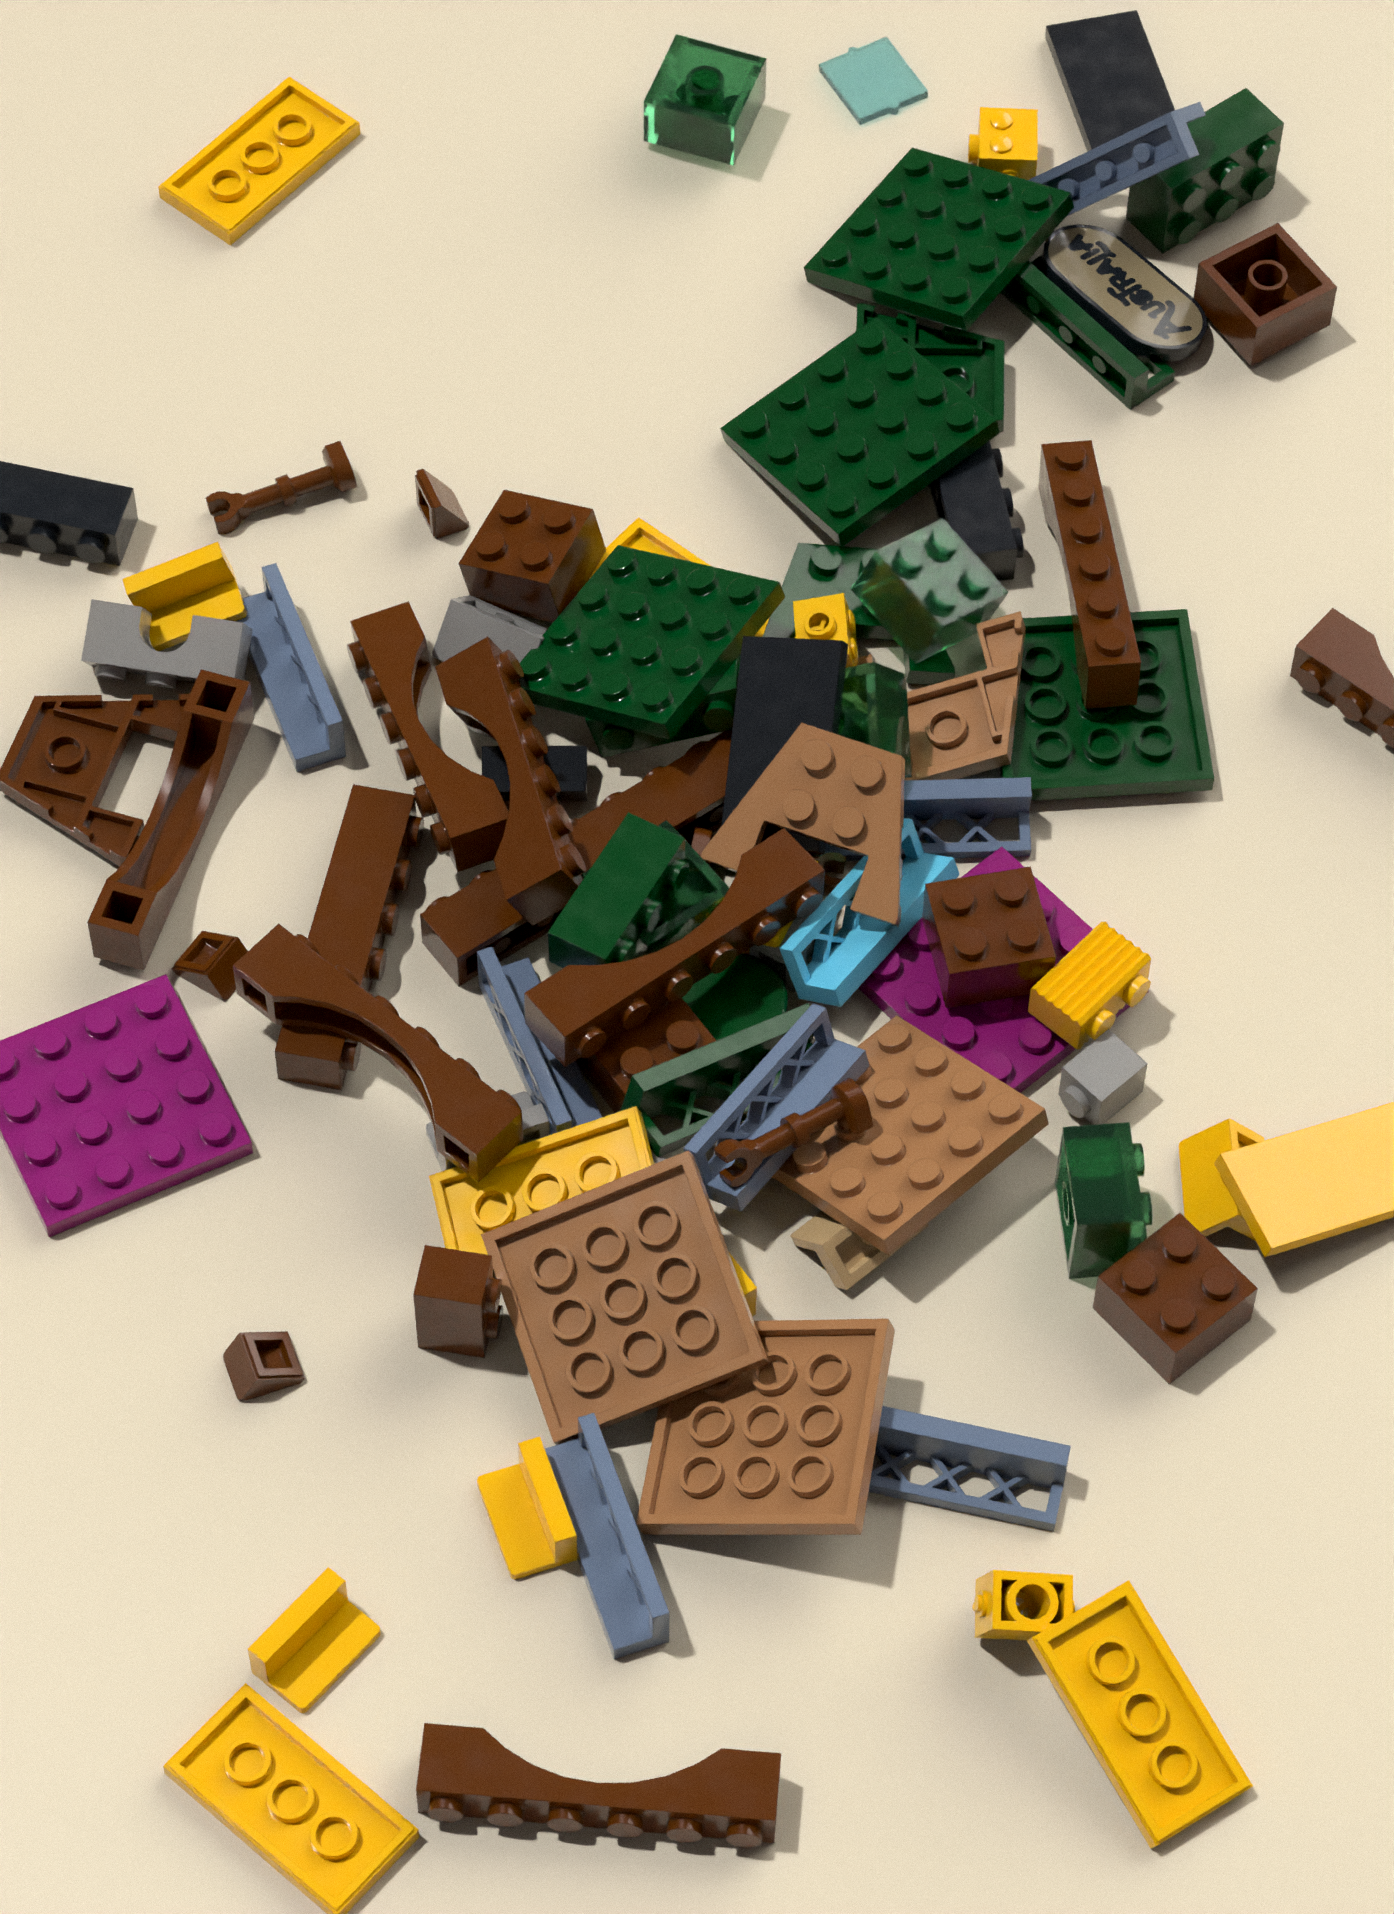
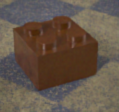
[1193,223,1337,366]
[458,490,606,622]
[922,866,1056,1008]
[576,998,716,1120]
[1093,1213,1258,1385]

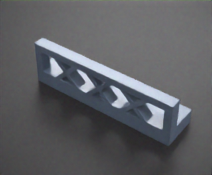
[1029,102,1206,217]
[236,563,346,772]
[819,777,1032,861]
[477,946,602,1135]
[683,1003,870,1212]
[869,1406,1071,1532]
[545,1413,669,1659]

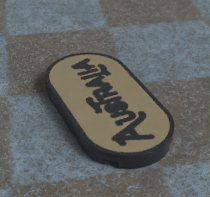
[1041,224,1207,362]

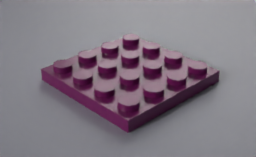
[858,846,1149,1093]
[0,974,253,1237]

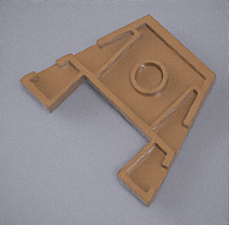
[854,611,1026,781]
[700,723,905,927]

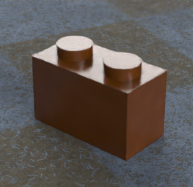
[413,1245,503,1358]

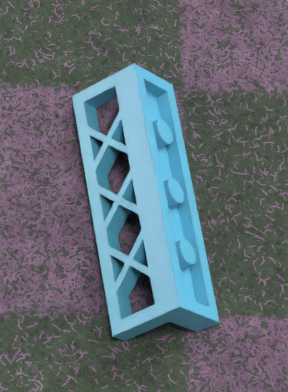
[779,818,960,1007]

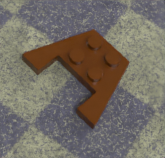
[0,694,190,866]

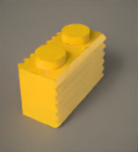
[1028,922,1151,1050]

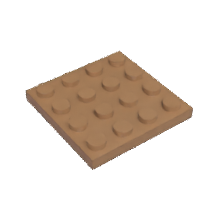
[772,1015,1049,1255]
[481,1150,769,1445]
[636,1319,895,1535]

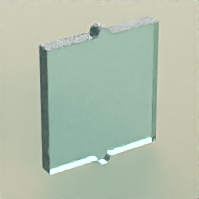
[819,36,928,125]

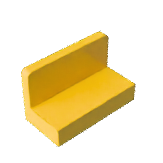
[122,542,247,651]
[1179,1118,1264,1241]
[477,1436,577,1580]
[248,1567,381,1713]

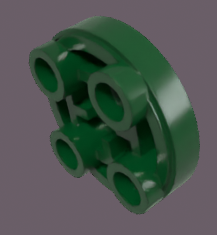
[682,953,788,1041]

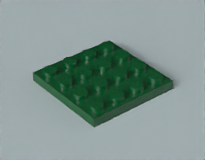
[803,147,1074,331]
[720,317,1000,547]
[519,545,785,739]
[983,609,1214,801]

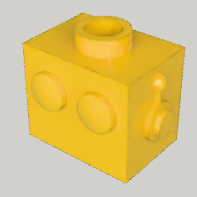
[968,107,1038,180]
[793,593,861,690]
[972,1570,1075,1641]

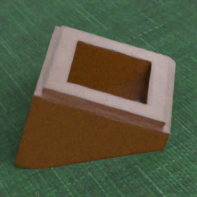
[415,469,469,539]
[171,931,248,1000]
[223,1331,305,1400]

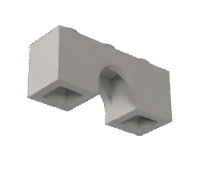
[81,599,253,689]

